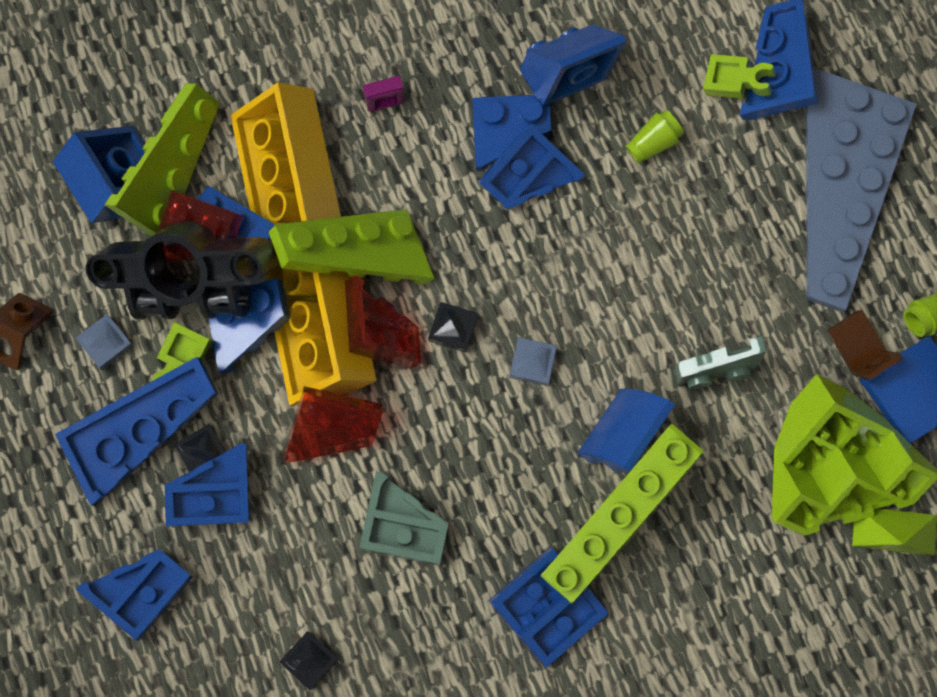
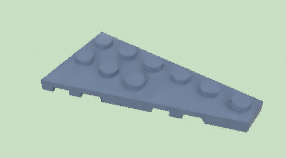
[805,68,917,313]

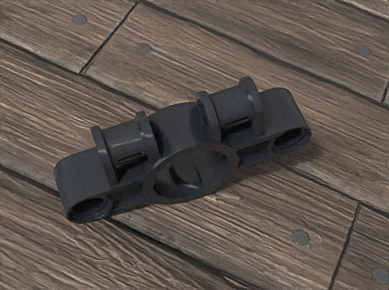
[86,220,279,320]

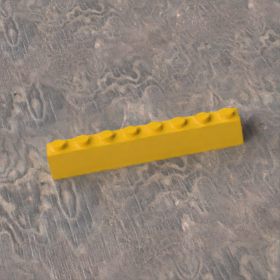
[230,82,377,406]

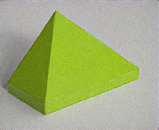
[852,508,937,556]

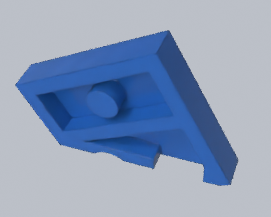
[472,95,551,171]
[477,124,585,209]
[209,278,290,374]
[76,549,193,642]

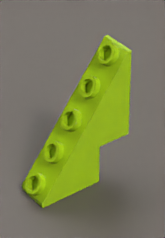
[541,424,704,604]

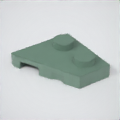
[674,336,766,390]
[359,471,449,566]

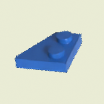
[165,443,249,526]

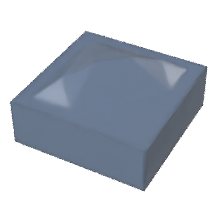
[76,314,133,371]
[509,337,557,386]

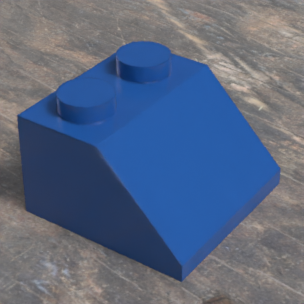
[519,24,627,107]
[53,125,145,224]

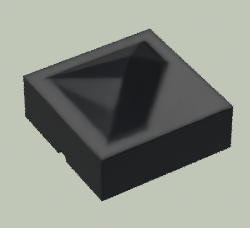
[428,302,478,353]
[174,424,225,472]
[279,631,339,691]

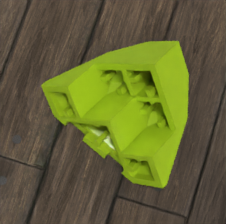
[772,374,937,536]

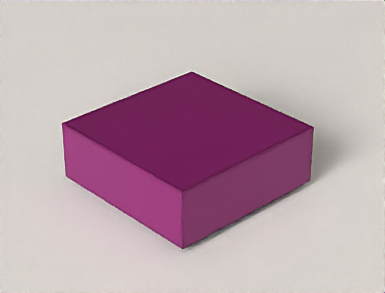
[362,75,405,113]

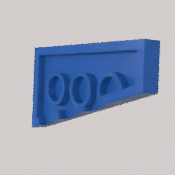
[55,357,219,506]

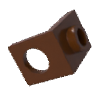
[0,293,52,370]
[827,310,903,380]

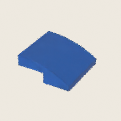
[859,336,937,444]
[577,388,675,472]
[488,547,608,668]

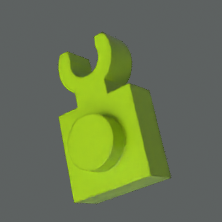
[703,54,776,99]
[151,322,212,381]

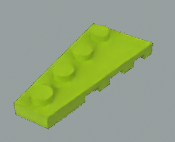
[105,83,220,237]
[268,209,435,285]

